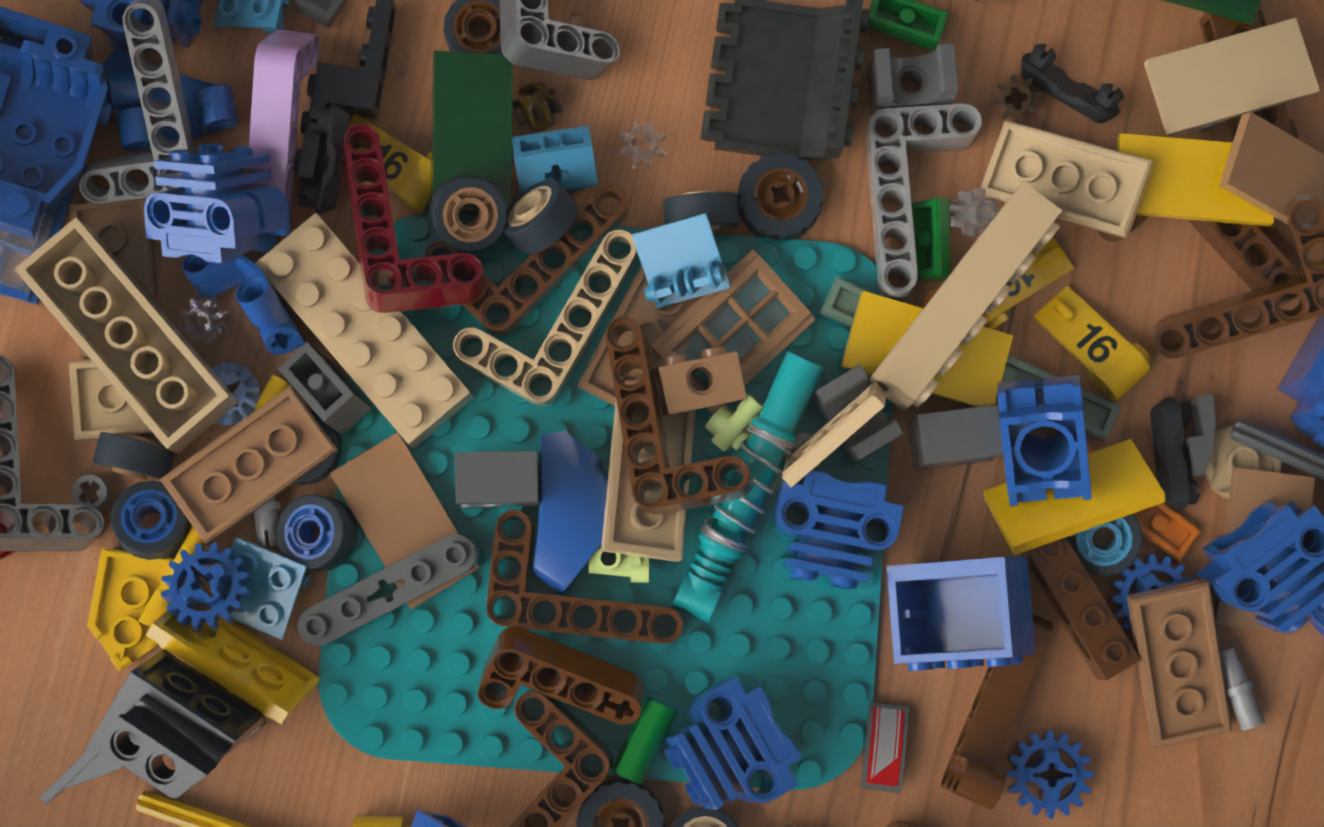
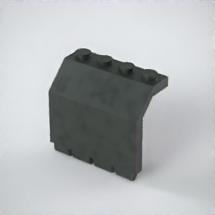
[700,0,869,161]

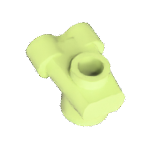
[705,394,763,452]
[589,543,649,583]

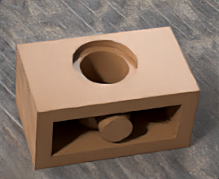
[653,346,747,416]

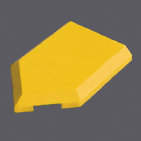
[87,548,174,672]

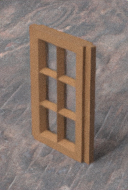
[649,249,816,415]

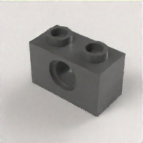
[278,342,372,435]

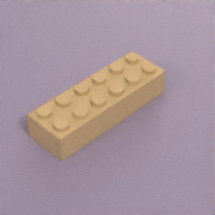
[867,181,1062,411]
[255,213,474,448]
[14,217,239,454]

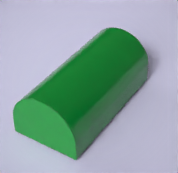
[867,0,949,51]
[911,197,952,282]
[613,697,678,785]

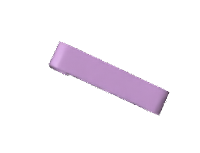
[247,29,319,237]

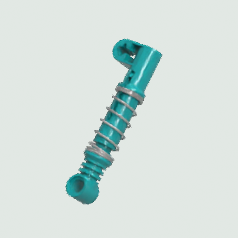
[672,351,824,623]

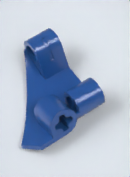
[101,47,239,152]
[181,255,307,355]
[531,431,608,595]

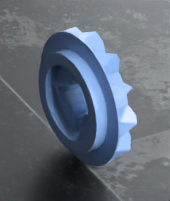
[211,363,260,425]

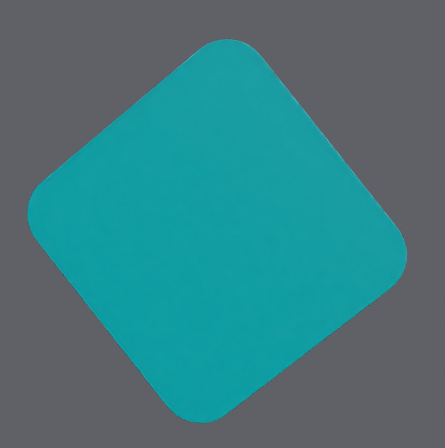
[318,212,893,790]

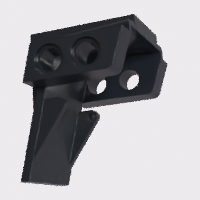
[38,649,267,804]

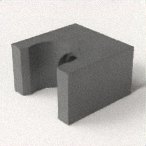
[867,43,959,117]
[811,364,903,466]
[908,405,1004,471]
[455,451,541,508]

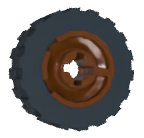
[737,152,824,241]
[576,779,665,827]

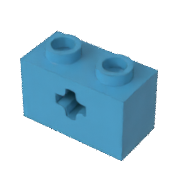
[512,125,598,194]

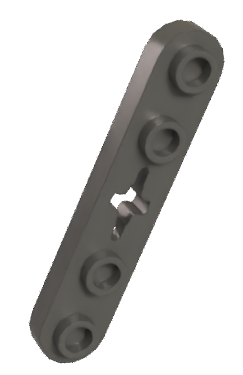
[297,534,479,646]

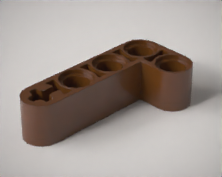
[477,626,644,725]

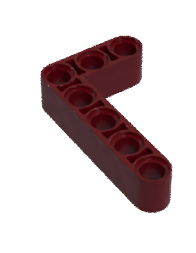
[344,124,483,313]

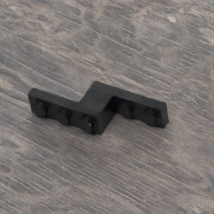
[294,0,397,185]

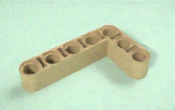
[453,230,637,406]

